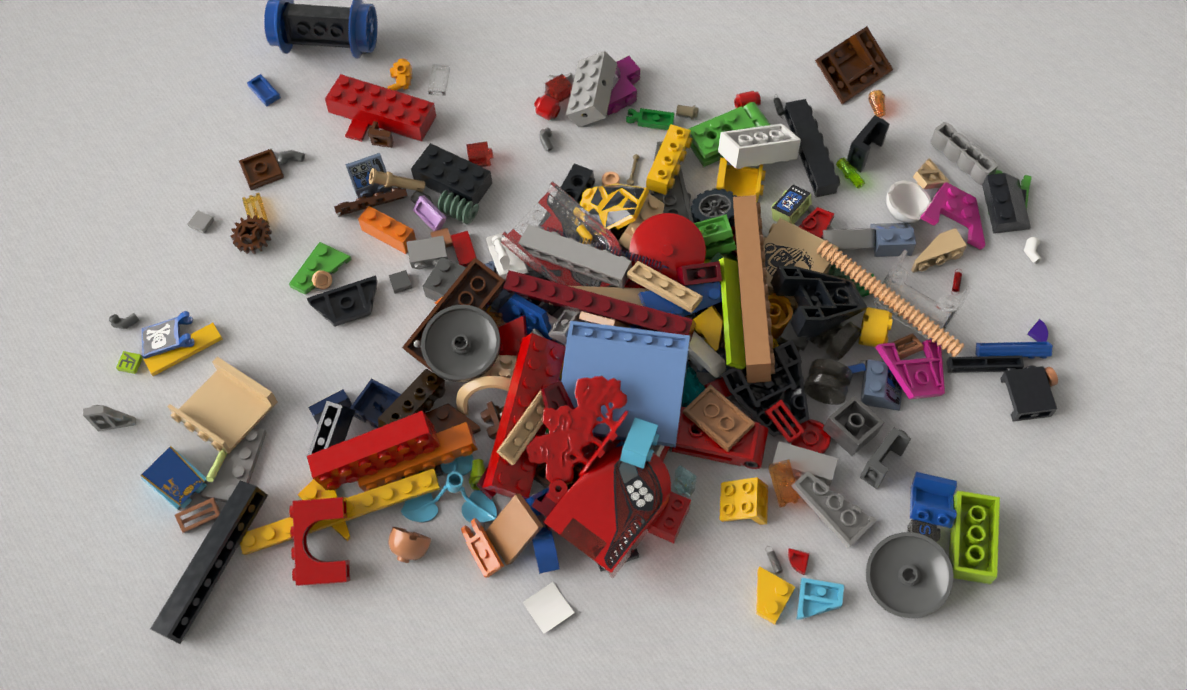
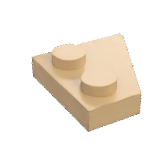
[913,158,950,189]

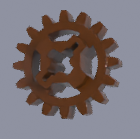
[231,215,272,254]

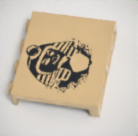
[763,218,839,310]

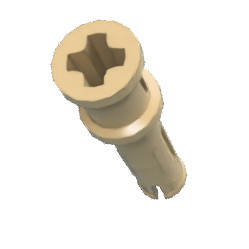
[369,168,425,192]

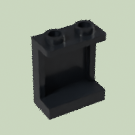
[846,115,890,173]
[1000,365,1057,422]

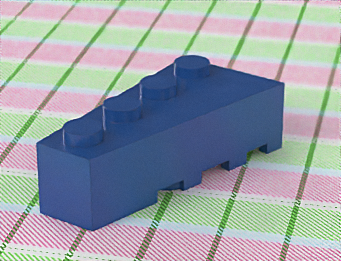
[638,282,722,317]

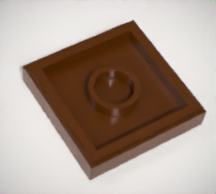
[239,148,284,190]

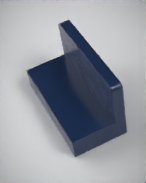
[308,389,352,425]

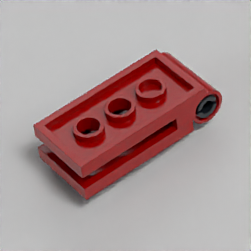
[672,407,768,469]

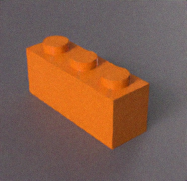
[358,206,416,254]

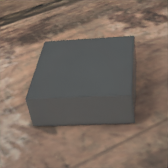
[388,270,412,294]

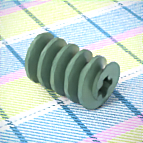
[437,190,479,224]

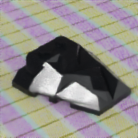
[721,340,809,437]

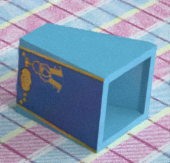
[140,446,207,510]

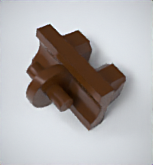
[480,401,504,439]

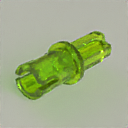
[836,157,865,189]

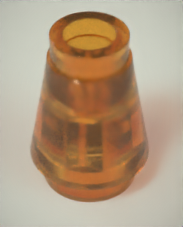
[868,90,886,117]

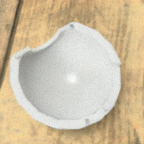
[886,180,932,223]

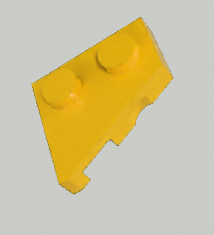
[756,567,795,625]

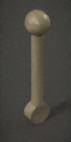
[627,154,640,186]

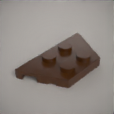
[425,403,481,434]

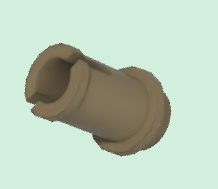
[676,104,699,119]

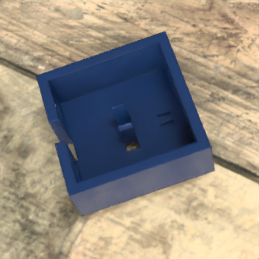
[350,378,401,429]

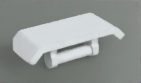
[486,233,528,280]
[689,331,726,378]

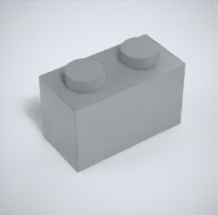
[407,236,448,269]

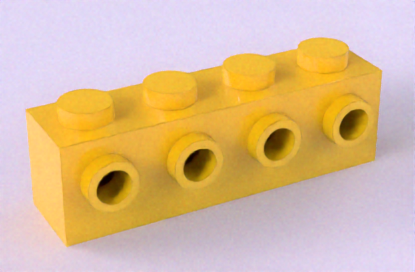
[646,124,693,195]

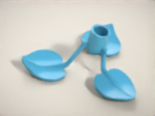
[401,454,497,523]

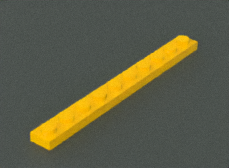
[240,468,441,555]

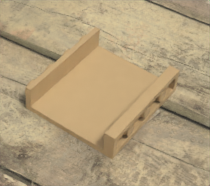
[167,357,278,454]

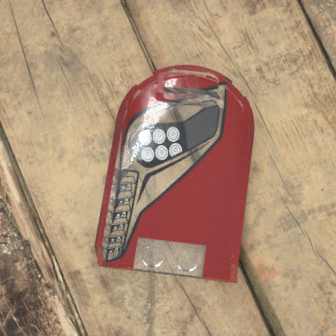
[501,181,621,287]

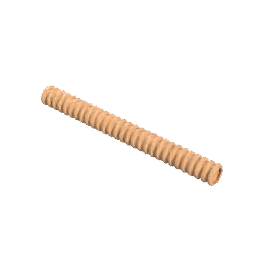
[816,240,964,357]

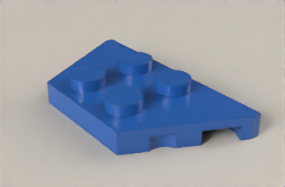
[495,293,557,343]

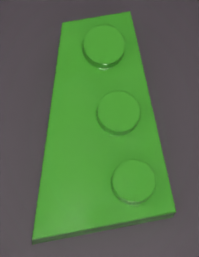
[289,242,351,295]

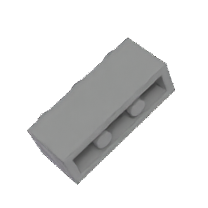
[771,441,838,487]

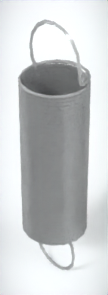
[765,546,784,578]

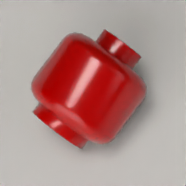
[534,94,561,120]

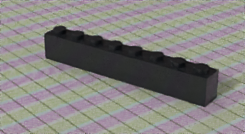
[150,480,268,644]

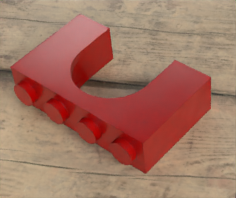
[289,497,350,586]

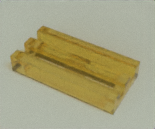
[242,193,269,224]

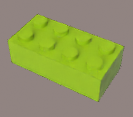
[949,491,1000,584]

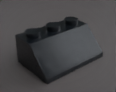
[982,173,1031,234]

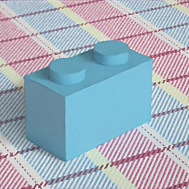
[620,418,660,469]

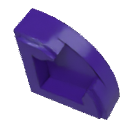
[1027,319,1048,342]

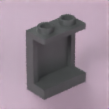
[860,427,911,489]

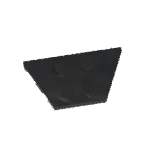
[307,275,378,327]

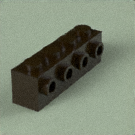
[378,369,446,428]

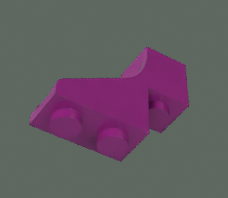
[607,56,640,116]

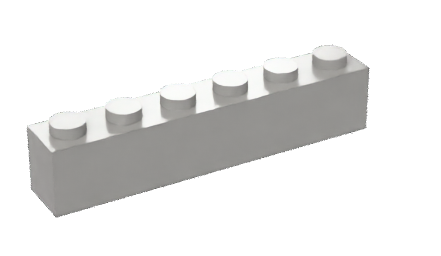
[518,224,632,289]

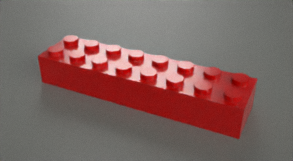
[482,333,566,499]

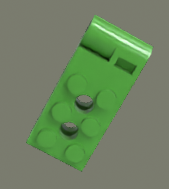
[688,102,771,167]
[694,215,737,259]

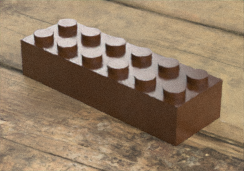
[402,257,505,373]

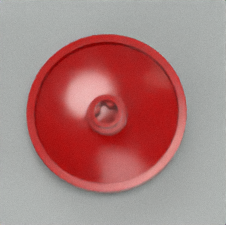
[629,213,706,282]

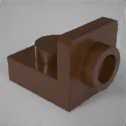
[368,121,394,148]

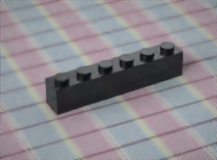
[784,99,840,198]

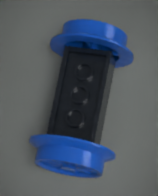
[264,0,378,59]

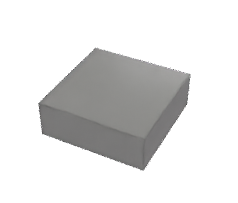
[188,210,214,234]

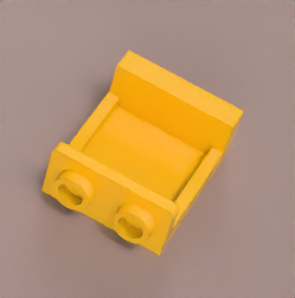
[716,157,766,202]

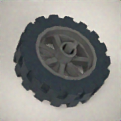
[691,188,737,227]

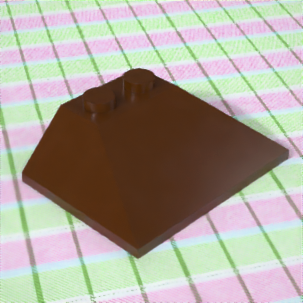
[815,26,894,104]

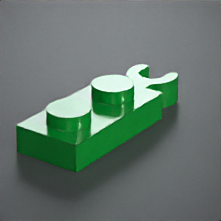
[626,108,675,130]

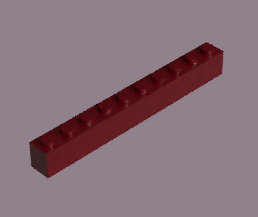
[503,270,696,342]

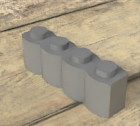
[931,122,998,185]

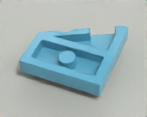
[796,578,844,620]

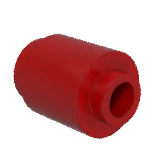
[734,91,761,108]

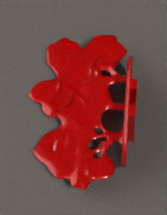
[526,376,629,483]

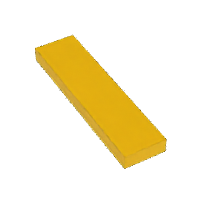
[143,323,223,376]

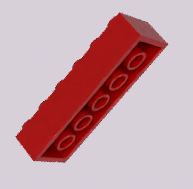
[325,74,436,142]
[307,411,440,491]

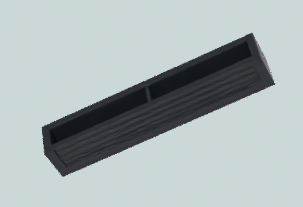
[946,356,1024,373]

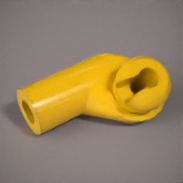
[576,224,593,244]

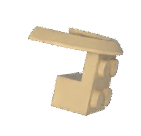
[456,355,517,415]

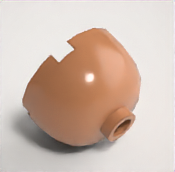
[388,527,432,563]

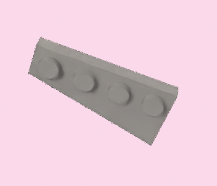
[201,427,267,502]
[791,471,877,548]

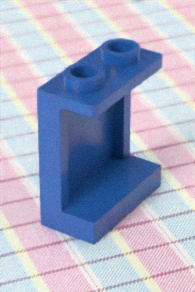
[910,472,957,528]

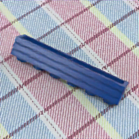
[975,342,1053,359]

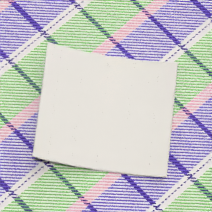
[523,582,575,634]

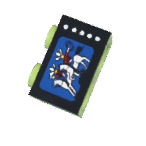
[771,184,812,225]

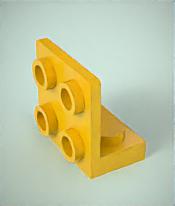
[719,477,768,525]

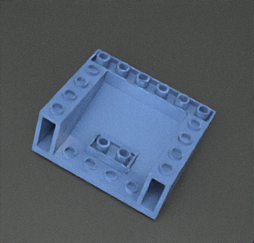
[561,321,690,447]

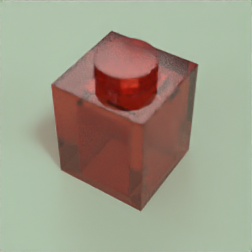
[544,74,572,103]
[466,141,493,167]

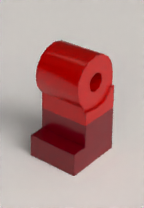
[531,479,568,517]

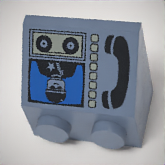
[345,153,392,198]
[870,223,916,257]
[861,359,902,411]

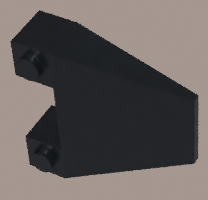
[770,266,867,337]

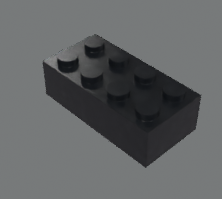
[411,143,492,208]

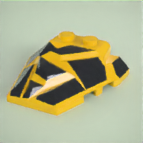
[574,183,649,242]

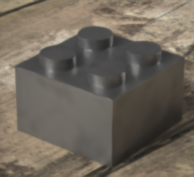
[823,396,885,456]

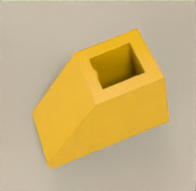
[693,306,724,351]

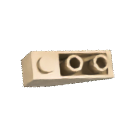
[911,228,967,273]

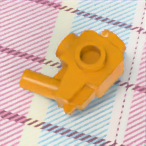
[387,58,412,91]

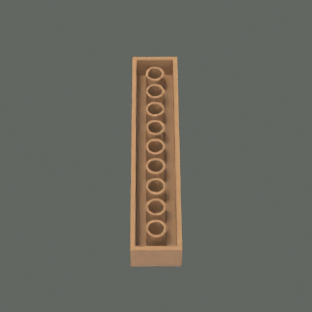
[733,195,775,383]

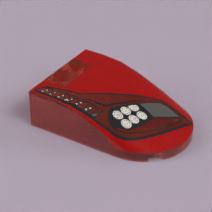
[543,446,671,578]

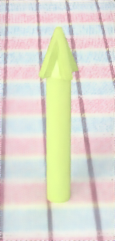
[206,450,228,482]

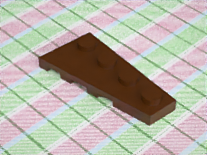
[334,187,408,216]

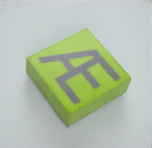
[116,351,143,374]

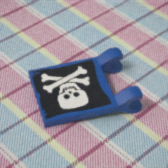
[142,311,195,359]

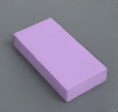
[413,196,447,231]

